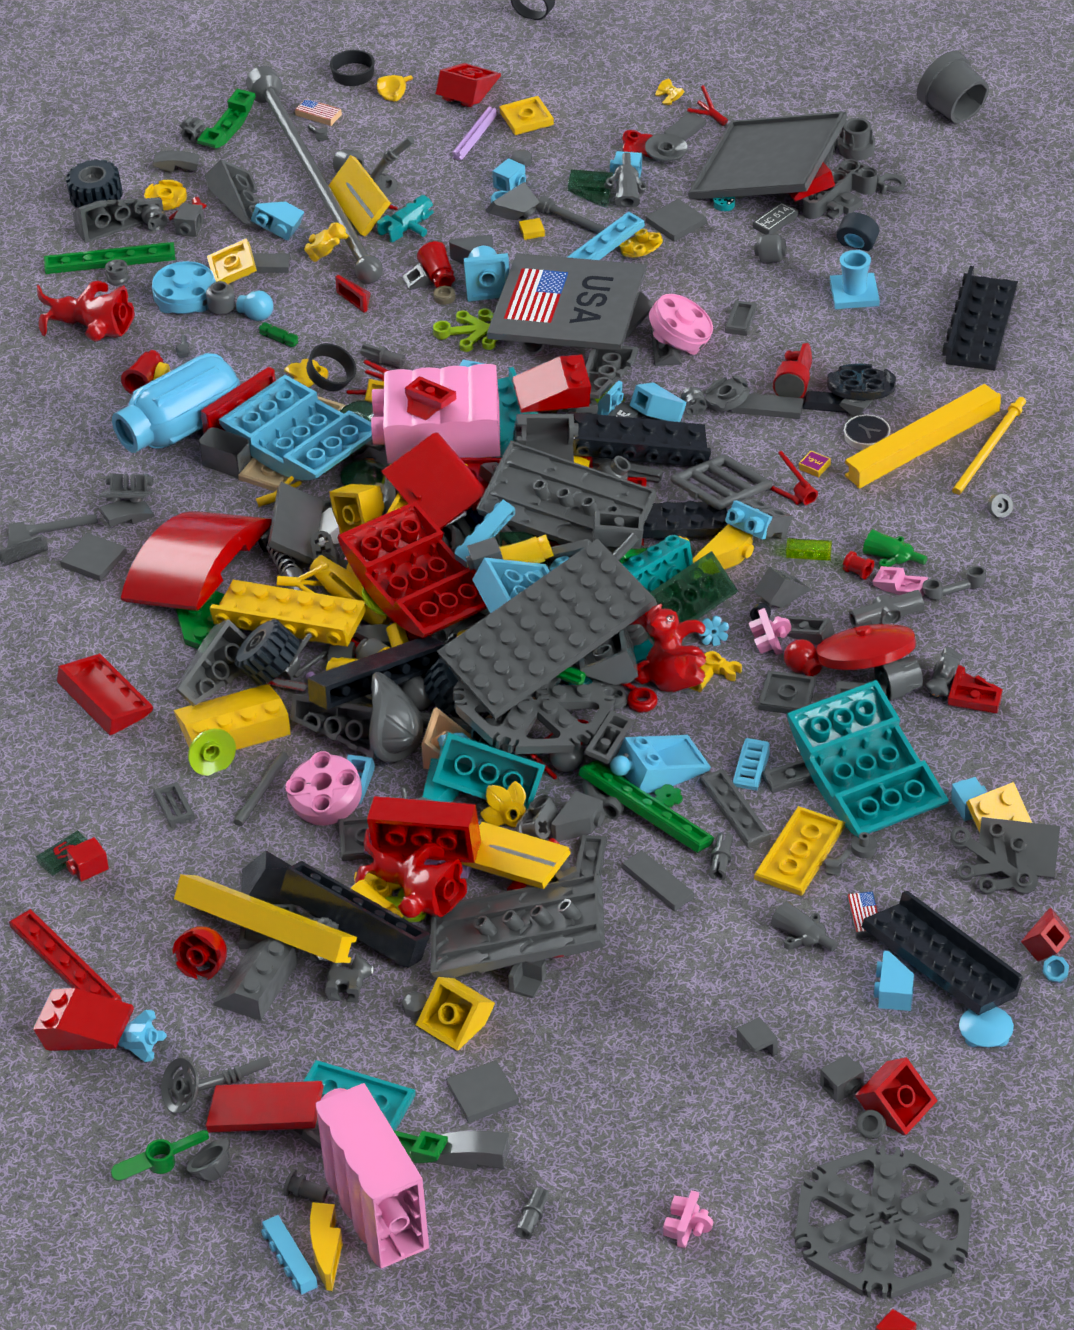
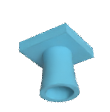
[463,246,510,302]
[830,250,880,309]

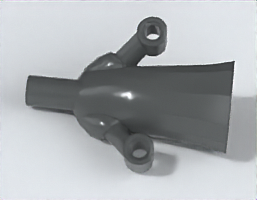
[604,153,647,207]
[770,901,838,952]

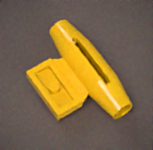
[310,555,392,625]

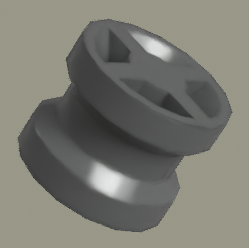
[141,204,168,231]
[105,259,129,286]
[681,387,707,415]

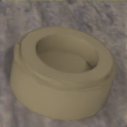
[433,286,456,305]

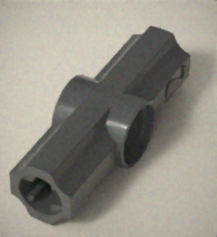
[849,590,924,628]

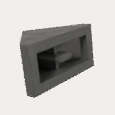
[449,234,493,264]

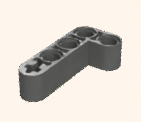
[803,159,877,219]

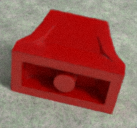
[405,376,457,420]

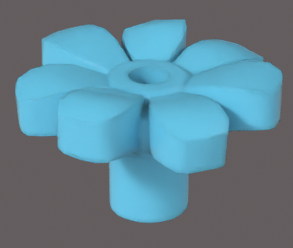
[698,616,729,646]

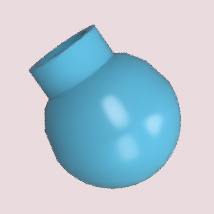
[236,290,274,321]

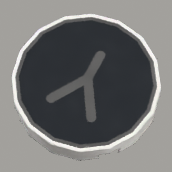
[844,415,890,450]

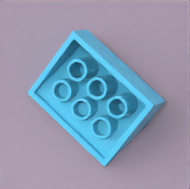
[472,558,550,613]

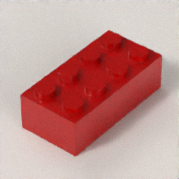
[367,796,481,863]

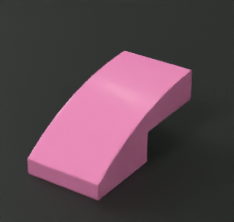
[872,566,928,597]

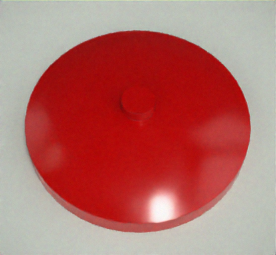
[816,624,916,670]

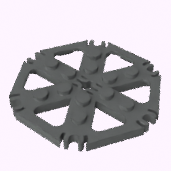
[453,660,615,754]
[795,1145,972,1299]

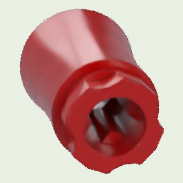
[417,241,455,288]
[121,350,163,394]

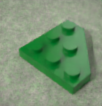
[176,591,225,649]

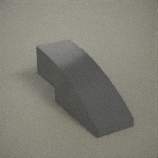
[430,1130,510,1170]

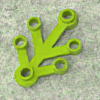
[433,308,498,352]

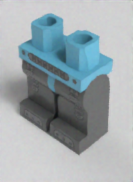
[725,498,793,539]

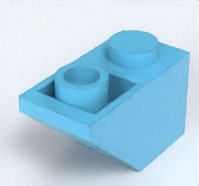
[251,202,304,240]
[629,383,687,422]
[874,951,914,1011]

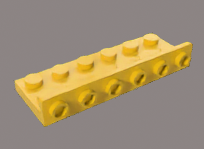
[210,579,367,647]

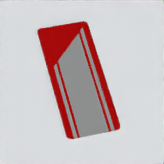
[266,678,308,691]

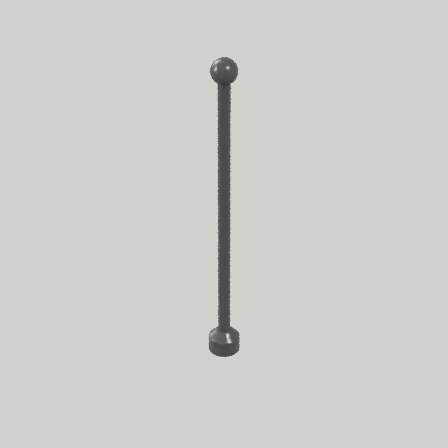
[246,66,383,284]

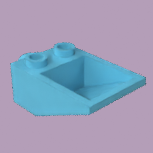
[610,735,711,793]

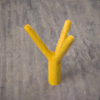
[256,476,302,507]
[277,564,329,593]

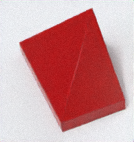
[335,275,371,313]

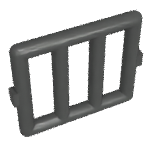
[671,454,773,510]

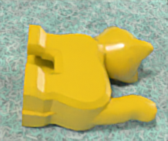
[304,223,349,262]

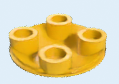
[619,229,663,258]

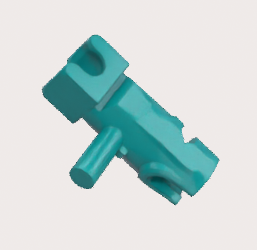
[377,195,434,243]

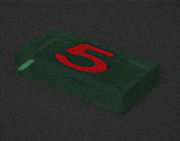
[36,830,88,876]

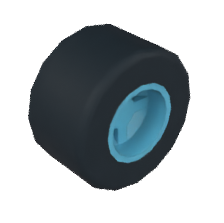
[836,212,880,251]

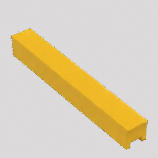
[845,384,1001,489]
[174,874,357,963]

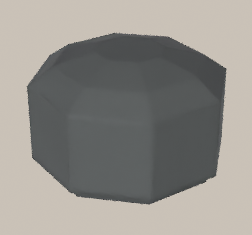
[511,149,532,168]
[402,991,427,1018]

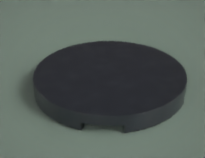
[827,364,896,400]

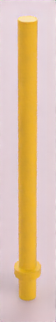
[952,397,1026,495]

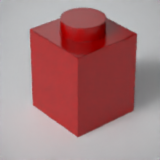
[66,837,109,882]

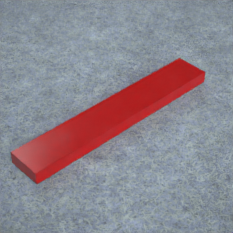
[9,909,122,1002]

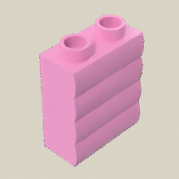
[371,364,500,463]
[316,1083,429,1268]

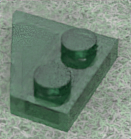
[568,170,613,208]

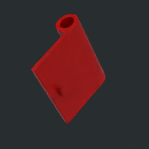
[381,432,486,529]

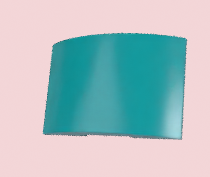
[787,680,949,838]

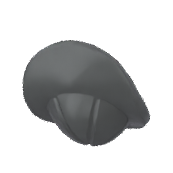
[369,672,423,763]

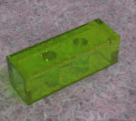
[786,538,832,561]

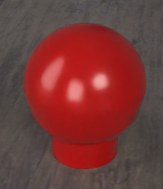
[784,639,823,677]

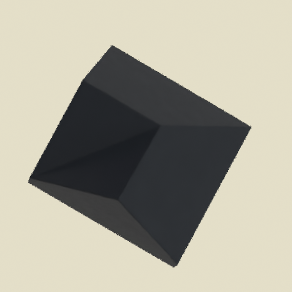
[241,850,292,904]

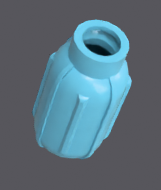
[112,353,240,453]

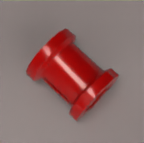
[843,551,874,580]

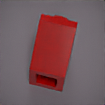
[1021,908,1071,962]

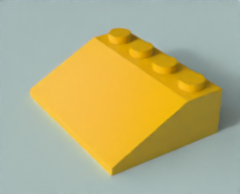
[174,684,291,751]

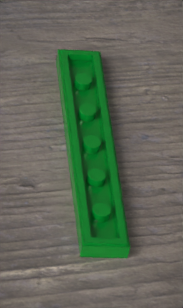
[44,242,176,274]
[579,760,714,853]

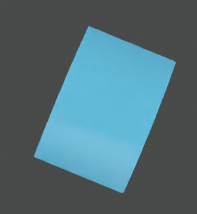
[219,375,372,480]

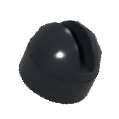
[750,603,771,621]

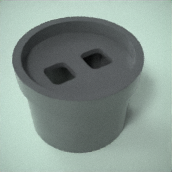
[917,51,989,123]

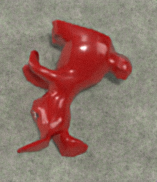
[37,280,135,342]
[629,604,706,692]
[355,829,467,919]

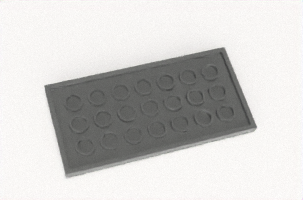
[437,539,657,719]

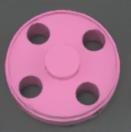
[649,294,713,355]
[285,751,362,826]

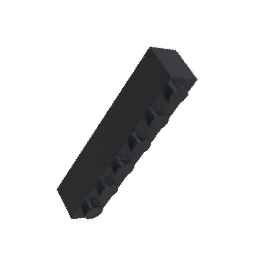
[307,636,445,710]
[279,861,430,968]

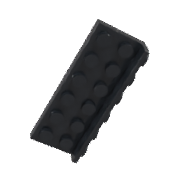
[942,266,1018,371]
[568,412,711,466]
[861,891,1023,1015]

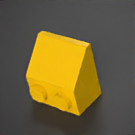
[329,484,385,534]
[416,977,495,1050]

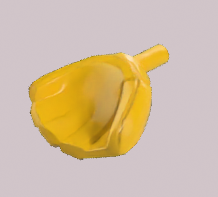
[376,75,413,102]

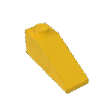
[693,524,754,580]

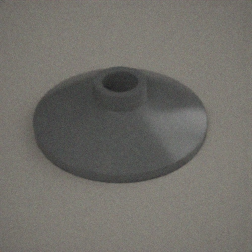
[645,133,688,161]

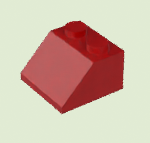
[855,1057,938,1136]

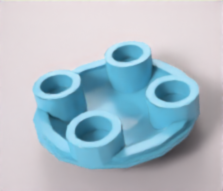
[959,1007,1014,1047]

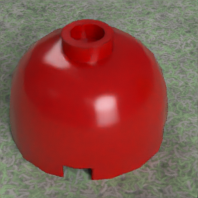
[172,926,227,980]

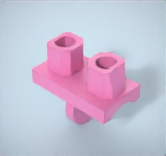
[749,608,792,655]
[663,1190,713,1248]

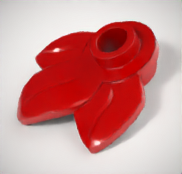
[622,130,653,158]

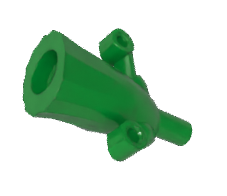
[862,529,928,569]

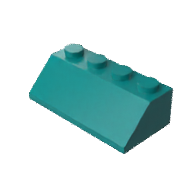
[432,732,546,810]

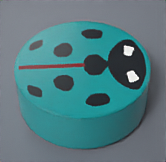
[713,197,735,211]

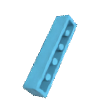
[454,499,515,568]
[261,1215,318,1295]

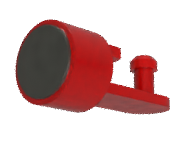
[773,343,812,398]

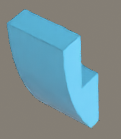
[597,381,624,415]

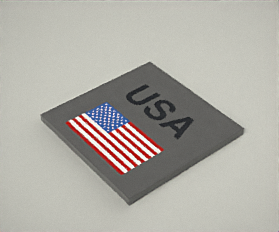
[487,253,647,351]

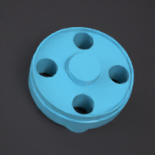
[152,261,216,314]

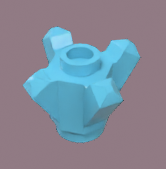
[118,1010,167,1062]

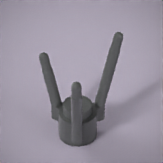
[280,633,328,680]

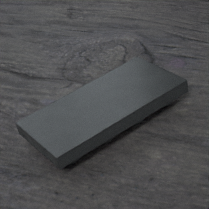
[268,482,324,565]

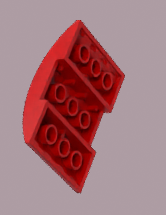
[337,501,487,638]
[121,511,272,611]

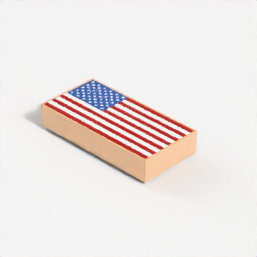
[295,99,342,126]

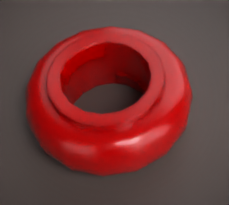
[627,687,658,713]

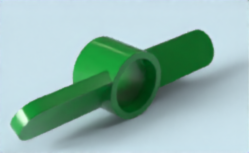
[111,1130,209,1181]

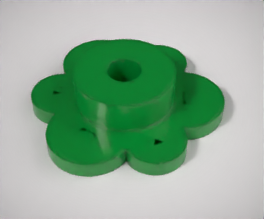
[655,784,683,807]

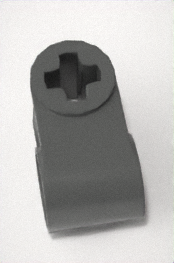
[516,794,560,839]

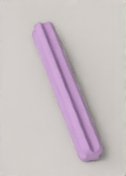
[453,107,497,161]

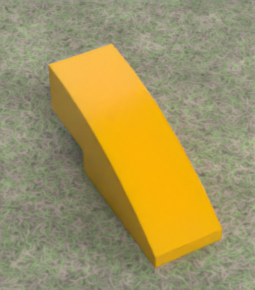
[310,1202,343,1291]

